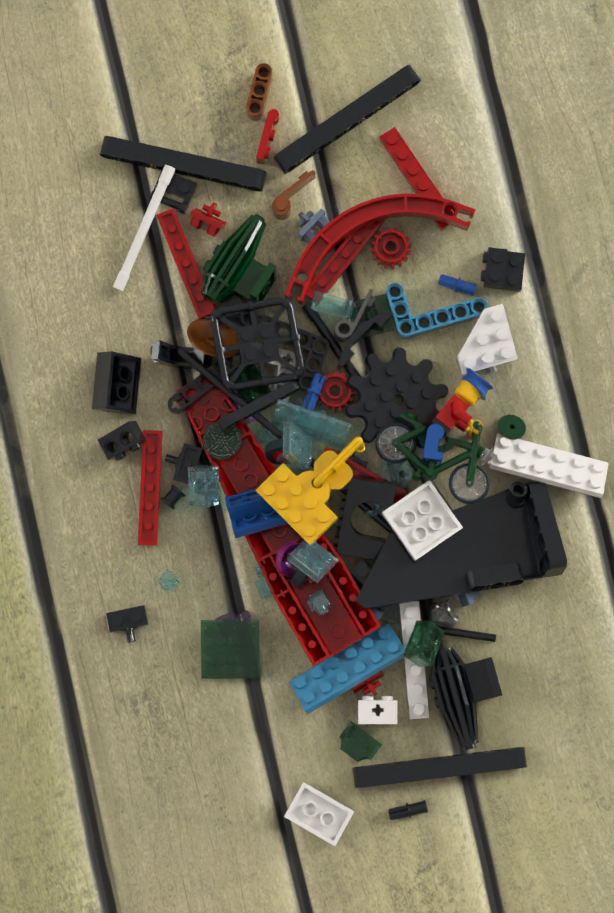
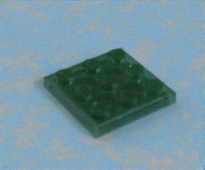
[201,620,260,679]

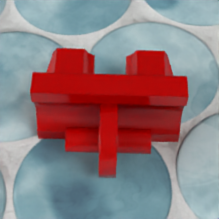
[190,202,227,237]
[351,671,384,696]

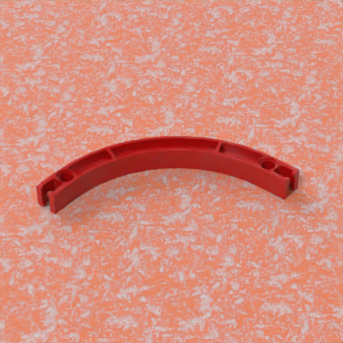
[285,193,476,305]

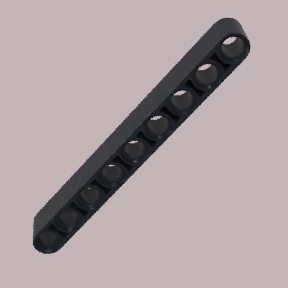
[274,65,421,174]
[100,136,267,192]
[352,747,527,788]

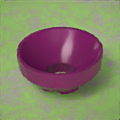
[276,542,306,577]

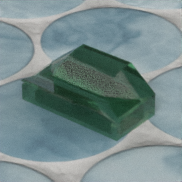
[339,721,382,762]

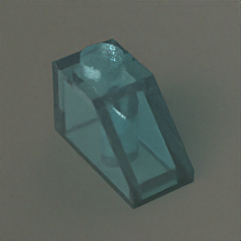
[310,291,357,322]

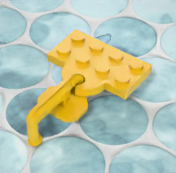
[255,436,365,546]

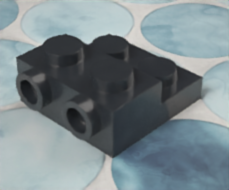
[480,247,525,292]

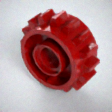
[370,227,412,269]
[318,371,356,413]

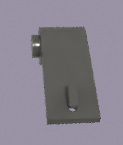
[334,289,376,342]

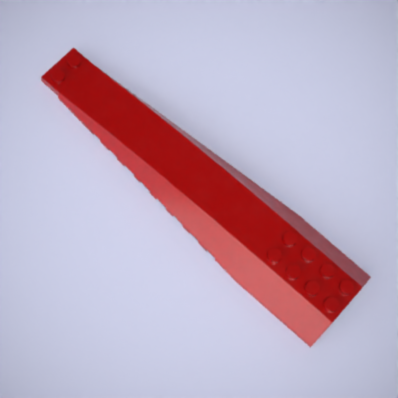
[177,377,381,666]

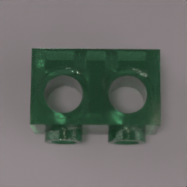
[229,365,272,404]
[403,621,445,667]

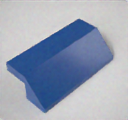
[225,489,288,538]

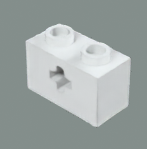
[358,696,398,724]

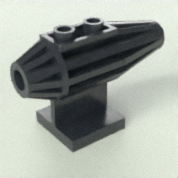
[429,647,503,750]

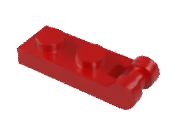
[256,109,279,164]

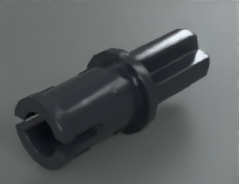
[388,800,428,820]

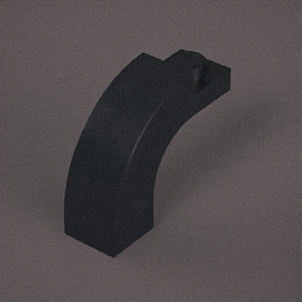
[150,340,212,369]

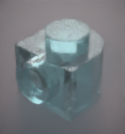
[307,588,332,616]

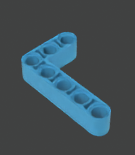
[386,283,488,339]

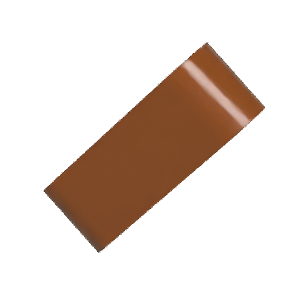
[246,63,272,121]

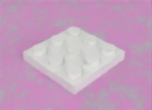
[381,481,463,561]

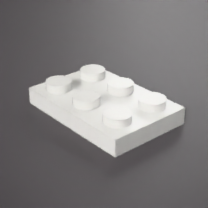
[284,782,354,846]

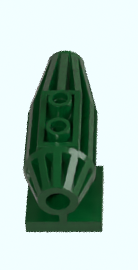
[201,214,276,304]

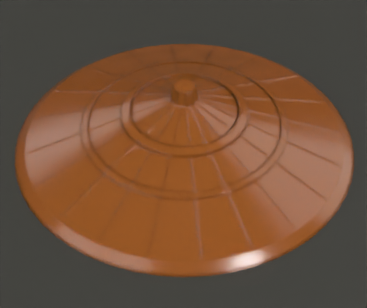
[187,318,239,358]

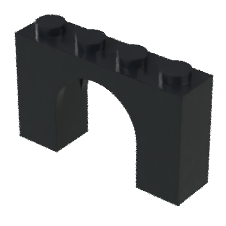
[333,475,396,560]

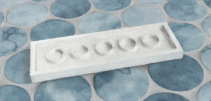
[489,433,608,498]

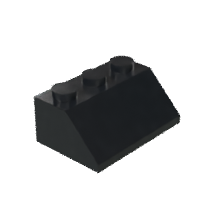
[92,351,141,414]

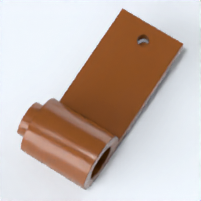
[272,170,315,220]

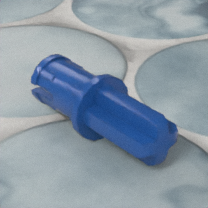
[438,274,477,296]
[302,373,326,412]

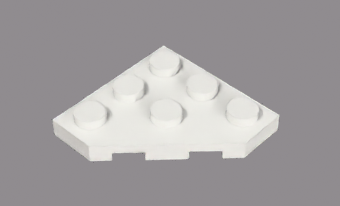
[457,304,518,375]

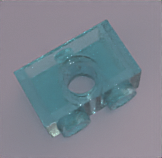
[188,465,220,507]

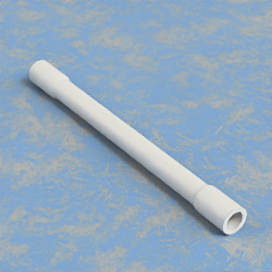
[113,164,175,291]

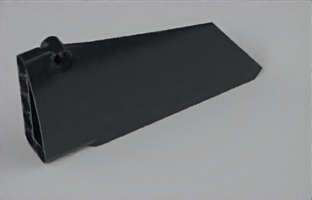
[355,481,567,609]

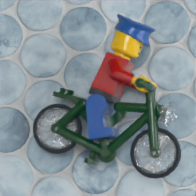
[375,368,495,504]

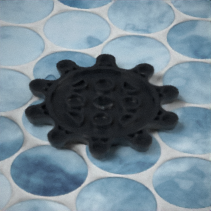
[345,347,449,455]

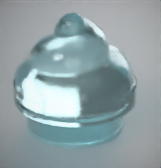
[159,569,179,590]

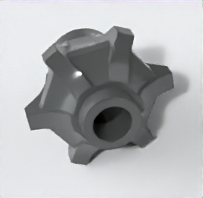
[429,600,458,629]

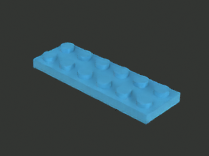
[289,623,408,714]

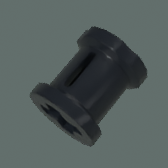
[161,484,186,510]

